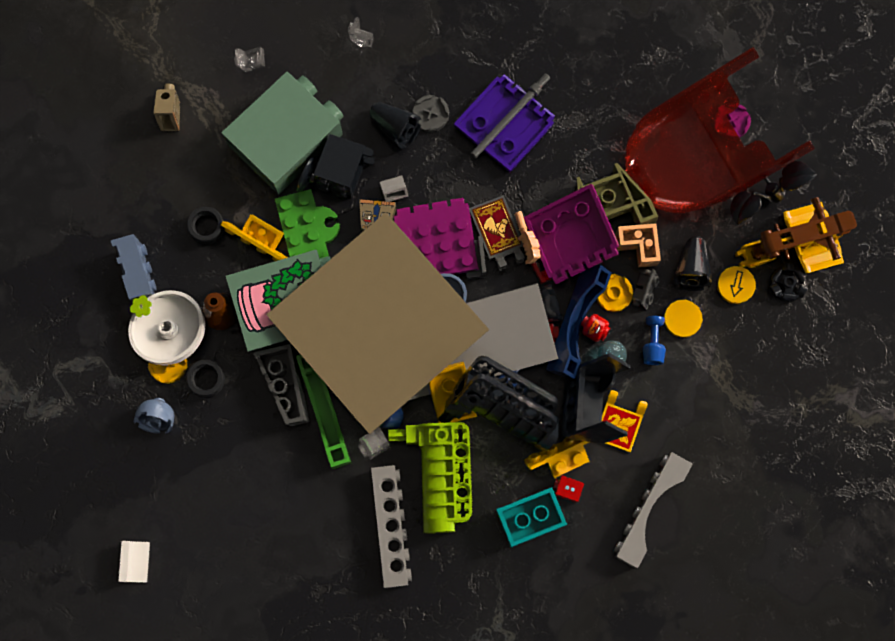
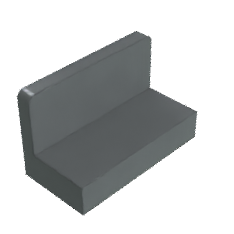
[466,236,486,280]

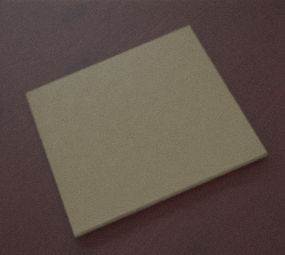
[266,212,489,434]

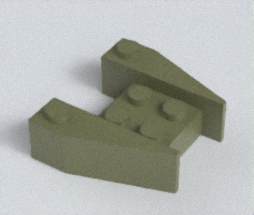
[575,163,658,225]

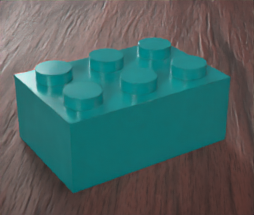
[496,487,567,548]

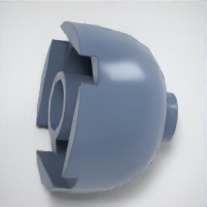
[133,398,174,434]

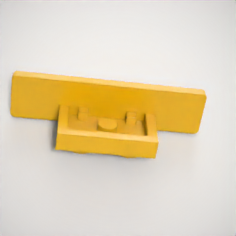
[221,214,289,261]
[524,438,589,478]

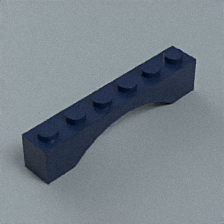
[546,263,612,379]

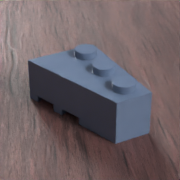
[111,234,157,302]

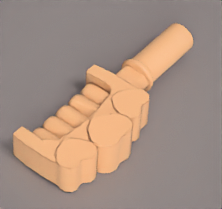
[515,211,540,264]

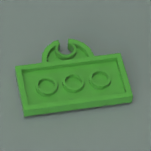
[275,189,340,258]

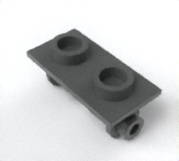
[632,269,659,310]

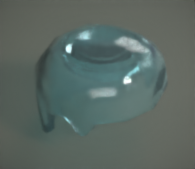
[598,340,627,362]

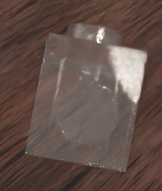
[348,18,374,47]
[234,47,265,72]

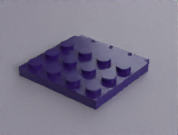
[454,74,555,173]

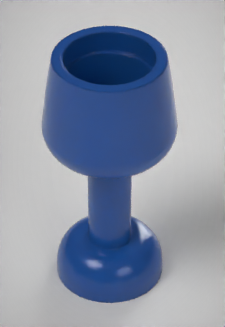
[643,316,666,365]

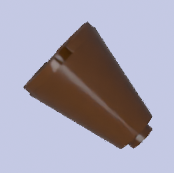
[202,293,238,331]

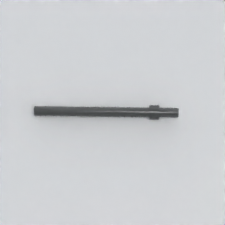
[471,73,550,158]

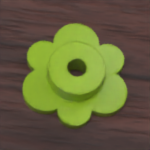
[130,295,152,317]

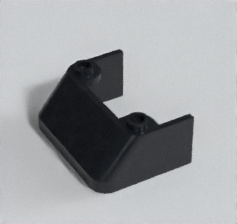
[562,353,630,443]

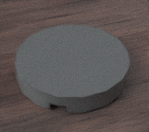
[412,95,449,132]

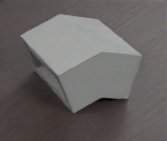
[380,176,408,202]

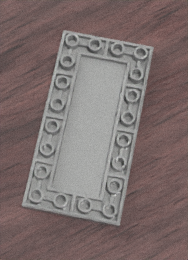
[410,283,558,400]

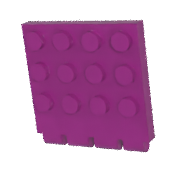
[524,184,620,284]
[394,198,479,275]

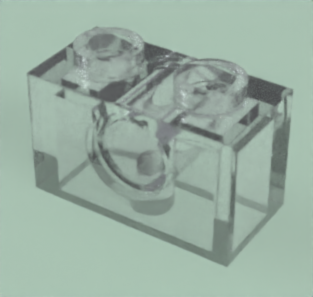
[358,427,391,460]

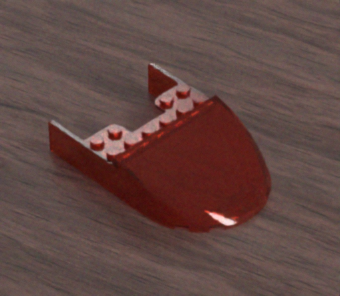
[625,47,815,213]

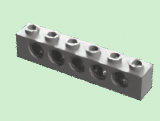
[371,465,412,588]

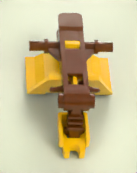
[735,197,857,274]

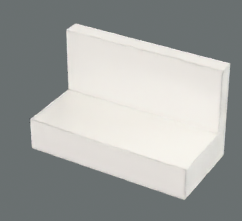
[119,541,150,582]

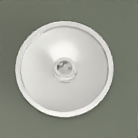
[128,290,205,366]

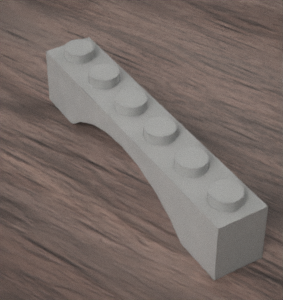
[614,452,692,569]

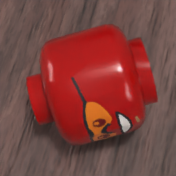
[581,314,611,342]

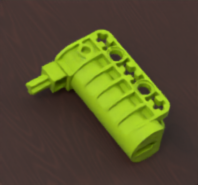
[388,422,472,533]

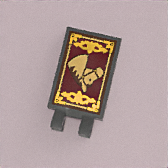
[469,195,525,271]

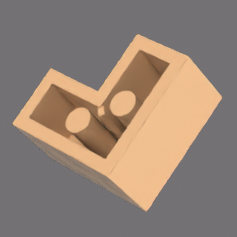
[615,224,661,267]

